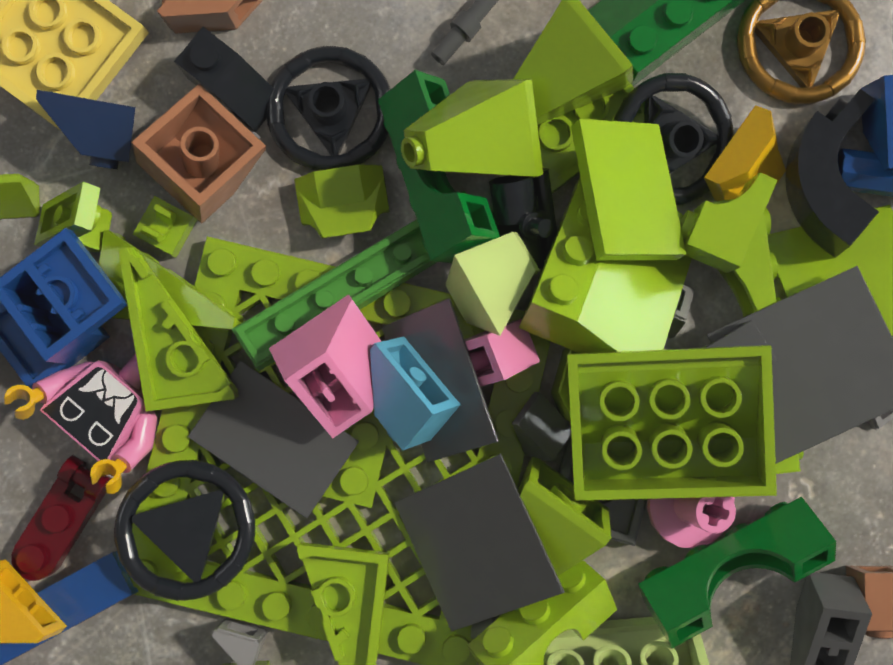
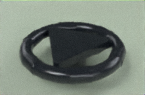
[266,46,390,171]
[614,73,734,205]
[114,459,256,601]

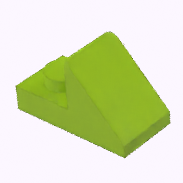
[34,181,112,252]

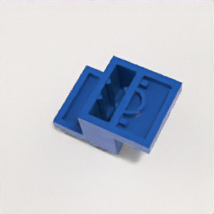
[0,228,127,389]

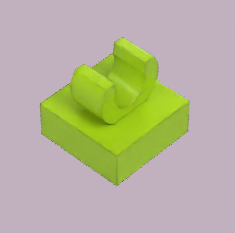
[132,196,197,258]

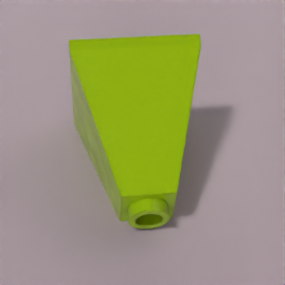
[513,0,633,125]
[401,79,543,177]
[518,457,611,576]

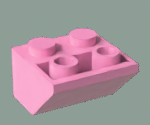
[269,294,381,438]

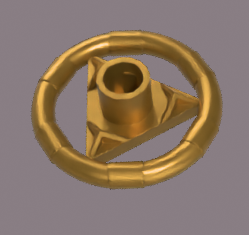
[737,0,866,104]

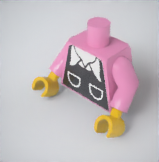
[4,353,158,494]

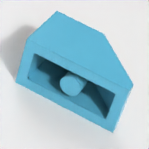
[370,336,461,451]

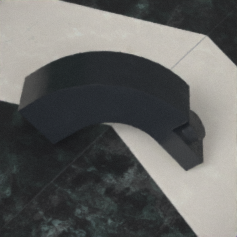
[785,89,879,258]

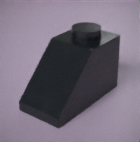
[174,27,274,132]

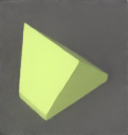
[445,232,540,336]

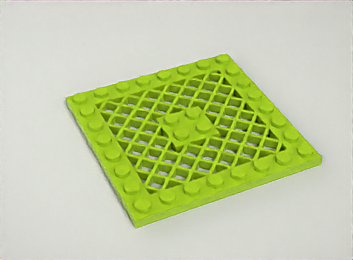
[128,236,551,665]

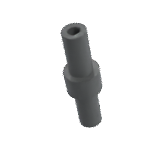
[431,0,499,65]

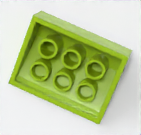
[519,176,692,353]
[567,345,777,501]

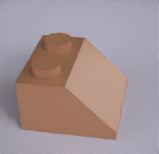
[131,84,266,224]

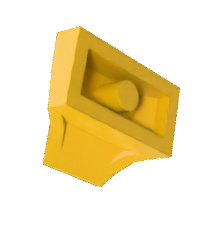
[704,105,786,201]

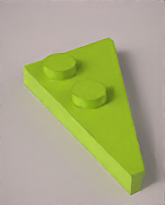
[99,230,243,330]
[118,247,239,412]
[297,542,390,665]

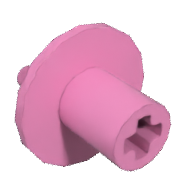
[647,497,736,548]

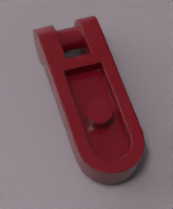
[11,455,112,581]

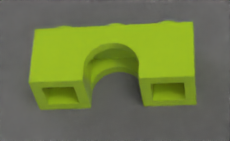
[467,560,617,665]

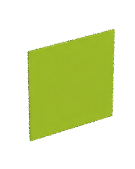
[767,204,893,336]

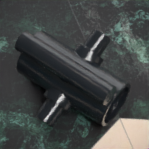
[489,168,557,269]

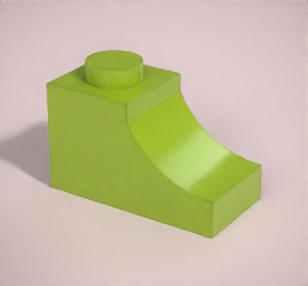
[680,172,778,273]

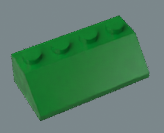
[588,0,746,86]

